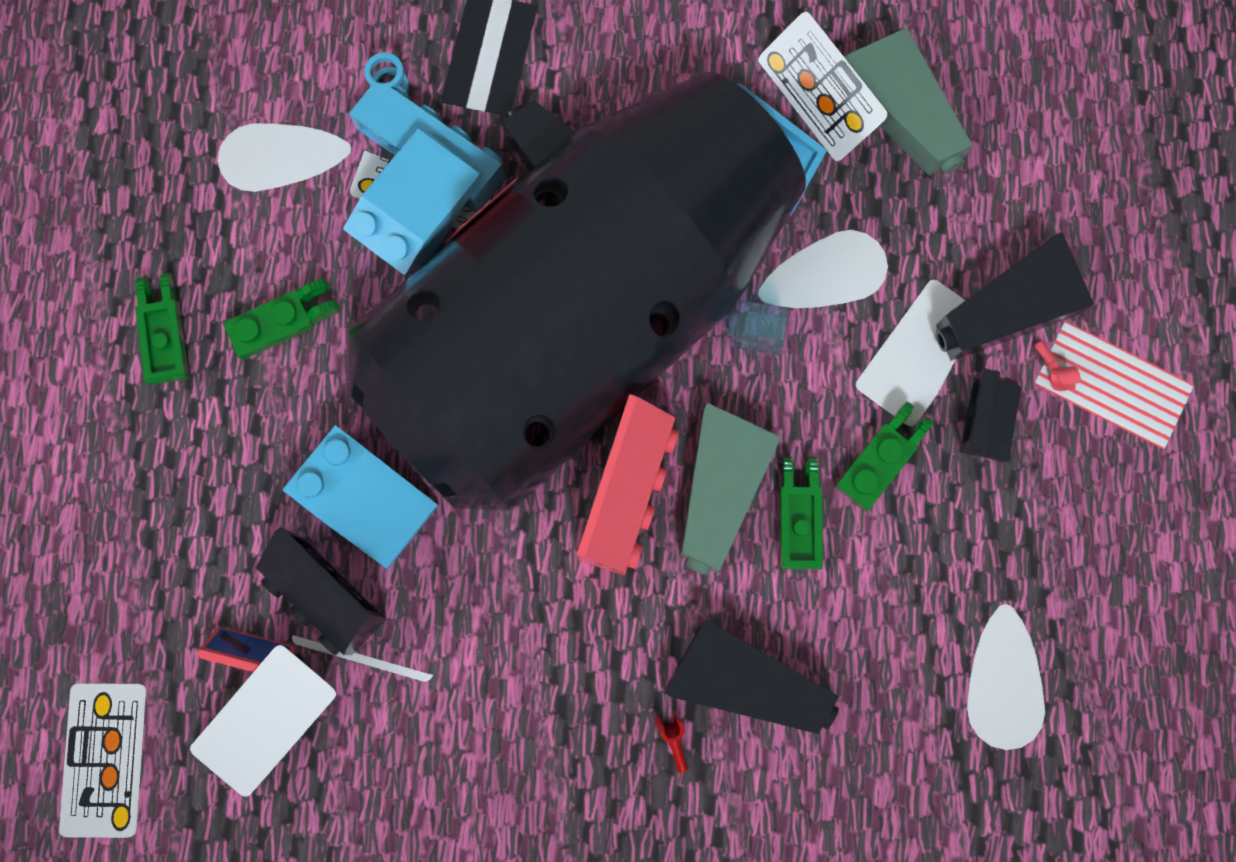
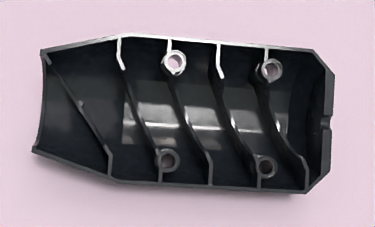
[345,72,806,511]

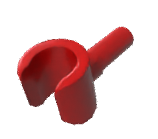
[655,710,688,773]

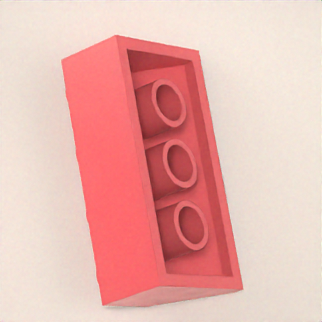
[577,394,680,576]

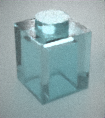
[727,301,789,356]

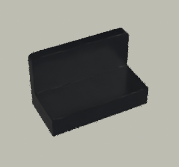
[960,368,1021,462]

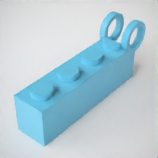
[349,53,505,213]

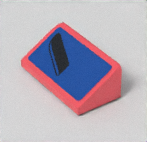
[197,627,296,672]

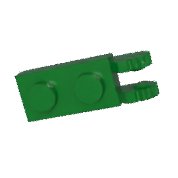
[135,273,190,386]
[223,279,340,361]
[834,401,934,512]
[779,456,823,570]

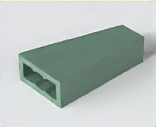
[844,28,973,176]
[680,403,781,576]

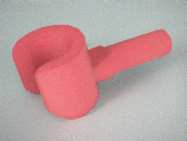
[1035,340,1081,391]

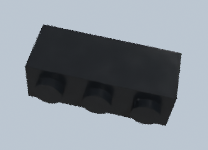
[255,527,387,655]

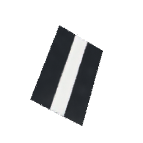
[440,0,538,116]

